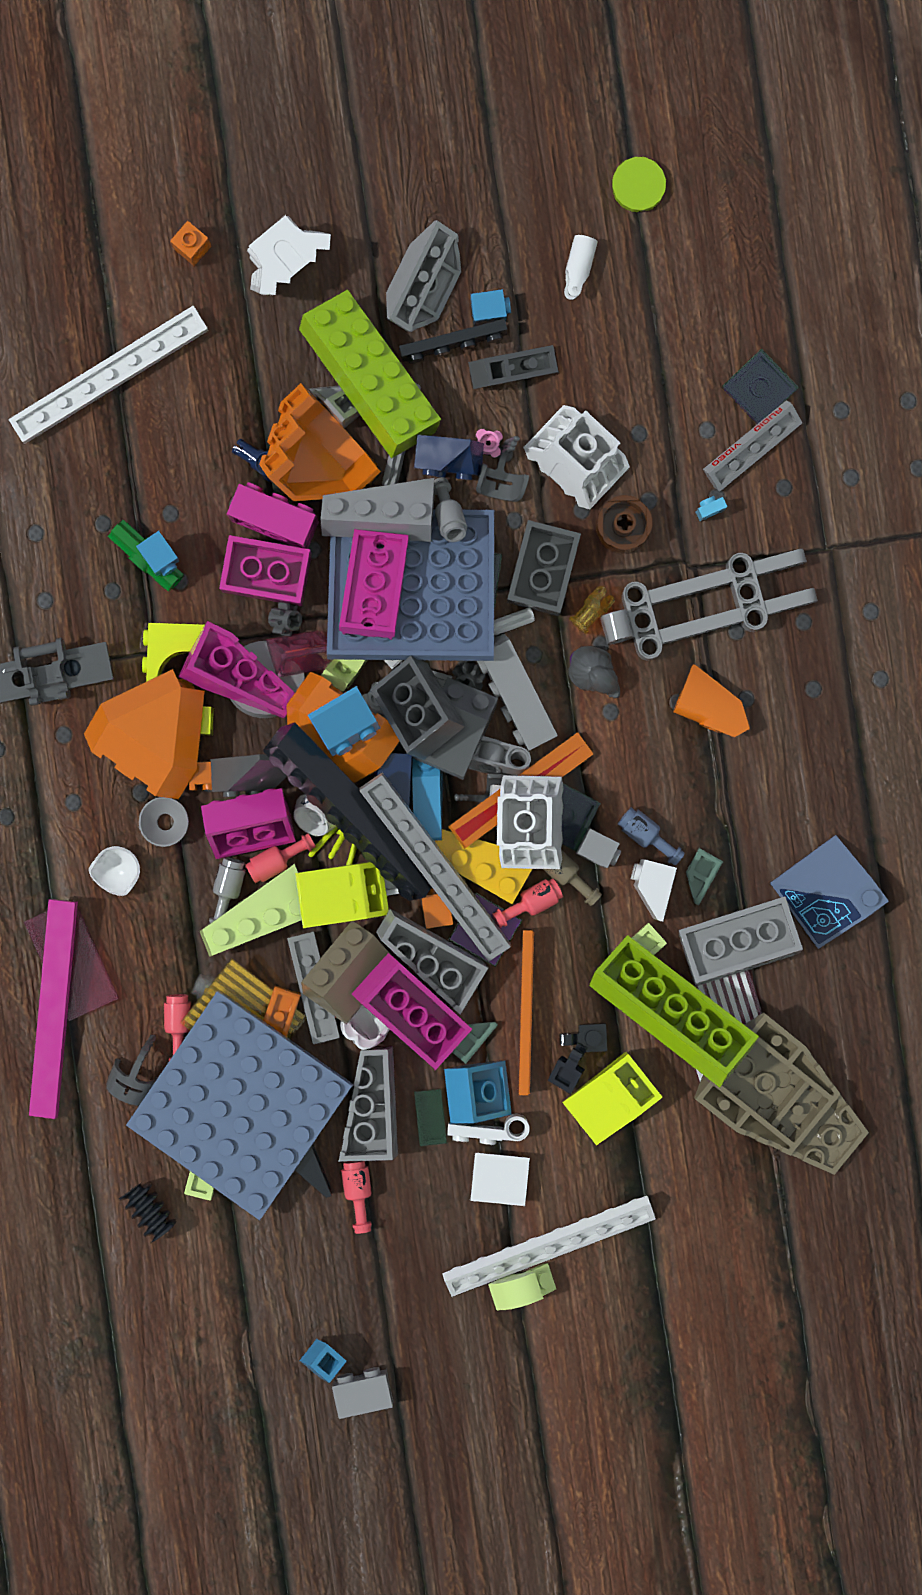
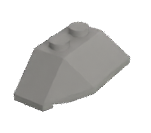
[386,221,461,332]

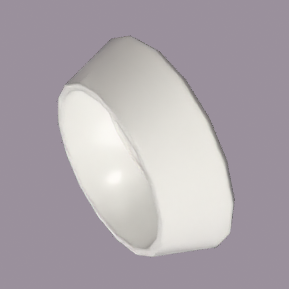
[294,795,336,836]

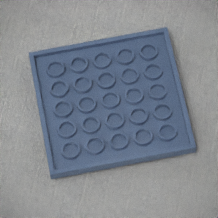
[327,509,494,661]
[126,990,354,1220]

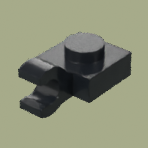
[559,1023,607,1052]
[548,1042,588,1094]

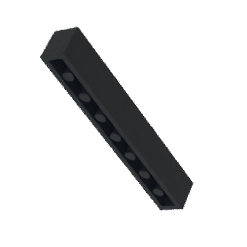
[263,723,432,901]

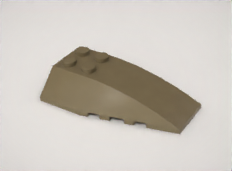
[694,1013,869,1175]

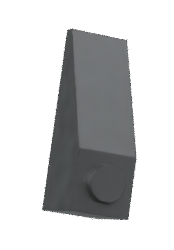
[468,345,558,389]

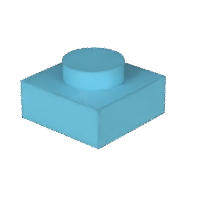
[696,496,727,522]

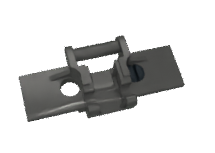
[0,637,114,706]

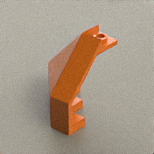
[259,383,381,501]
[84,669,205,800]
[286,672,399,783]

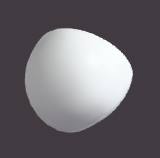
[89,846,140,896]

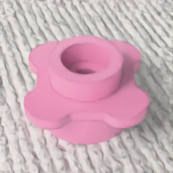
[476,429,503,458]

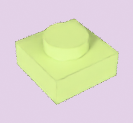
[632,923,667,955]
[184,1171,215,1201]

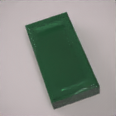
[414,1088,447,1146]

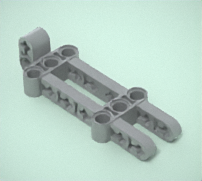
[600,549,818,661]

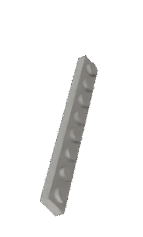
[359,772,511,962]

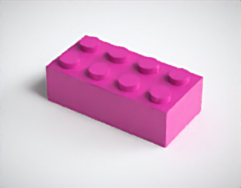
[352,953,472,1070]

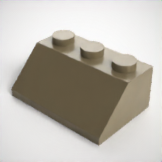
[301,921,393,1025]

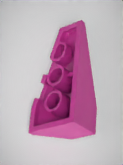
[179,621,295,718]

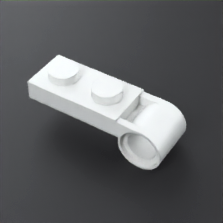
[447,1113,529,1145]

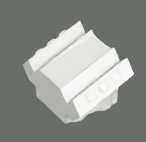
[247,215,331,295]
[524,405,630,509]
[497,775,564,869]

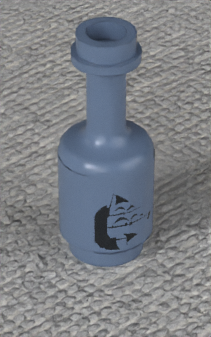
[618,807,685,866]

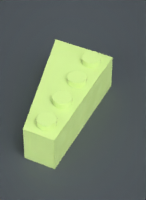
[200,864,302,957]

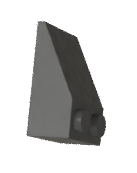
[413,677,498,779]
[211,754,287,797]

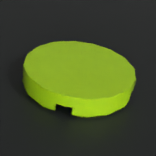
[612,157,666,212]

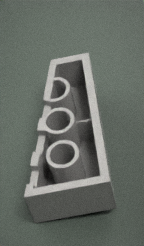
[321,478,435,542]
[477,633,558,751]
[376,909,488,1014]
[338,1047,398,1162]

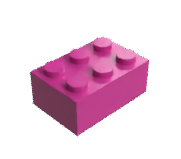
[227,482,319,549]
[219,535,312,606]
[201,788,296,859]

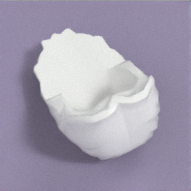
[340,1005,390,1050]

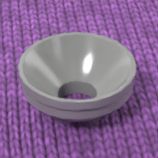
[139,797,189,847]

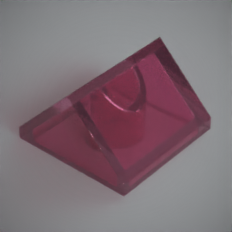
[266,630,332,677]

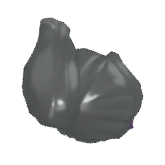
[568,646,620,698]

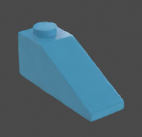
[412,759,443,841]

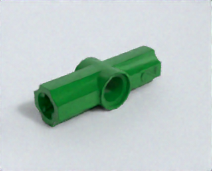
[108,520,184,592]

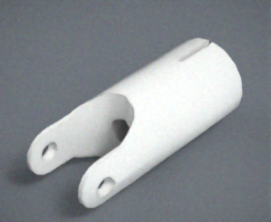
[564,235,598,300]

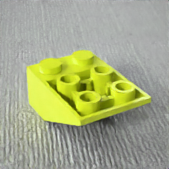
[295,862,389,928]
[562,1052,662,1145]

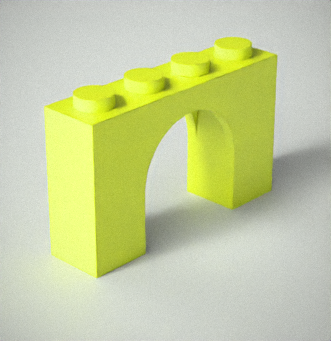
[142,623,214,735]

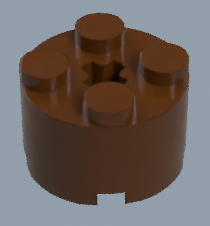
[596,495,652,554]

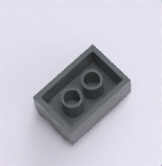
[507,520,581,616]
[370,656,465,760]

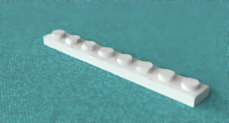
[8,306,208,444]
[442,1196,656,1297]

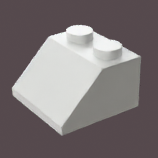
[631,859,677,921]

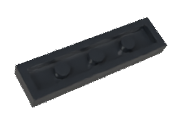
[399,319,507,364]

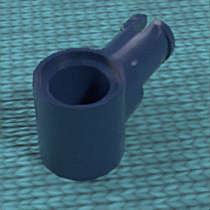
[232,439,272,482]

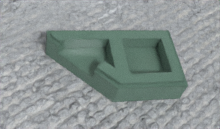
[452,1022,498,1064]

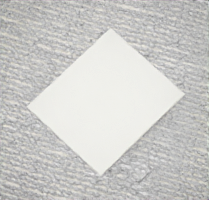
[471,1153,530,1206]

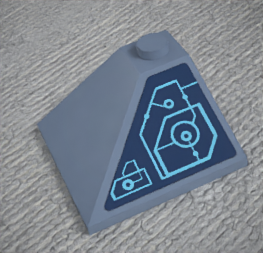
[770,835,889,949]

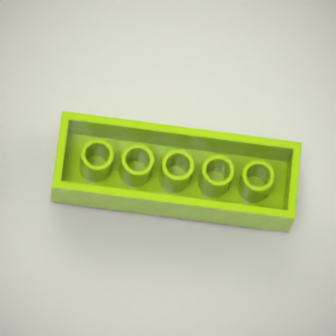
[299,290,441,459]
[589,935,759,1088]

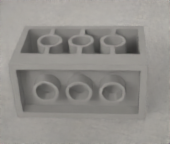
[679,897,803,987]

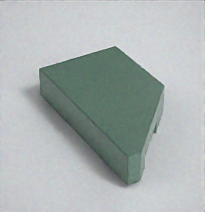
[685,848,723,905]

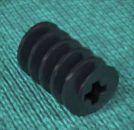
[118,1182,177,1243]

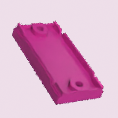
[339,529,409,640]

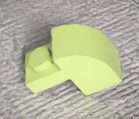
[321,659,368,692]
[488,1263,556,1310]

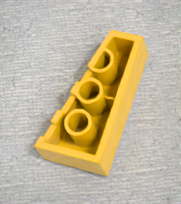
[435,829,532,904]

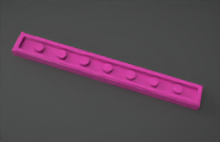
[29,899,78,1119]

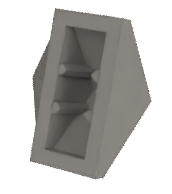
[309,386,360,428]

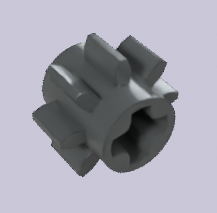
[268,602,302,636]
[452,661,486,691]

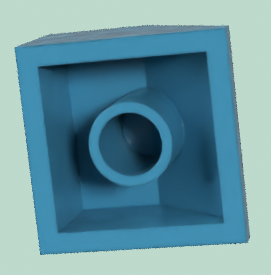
[308,686,380,757]
[444,1061,512,1123]

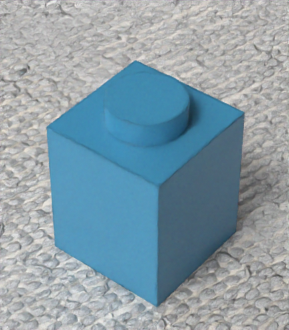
[470,289,511,326]
[136,531,179,576]
[299,1339,346,1383]

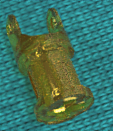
[568,586,615,635]

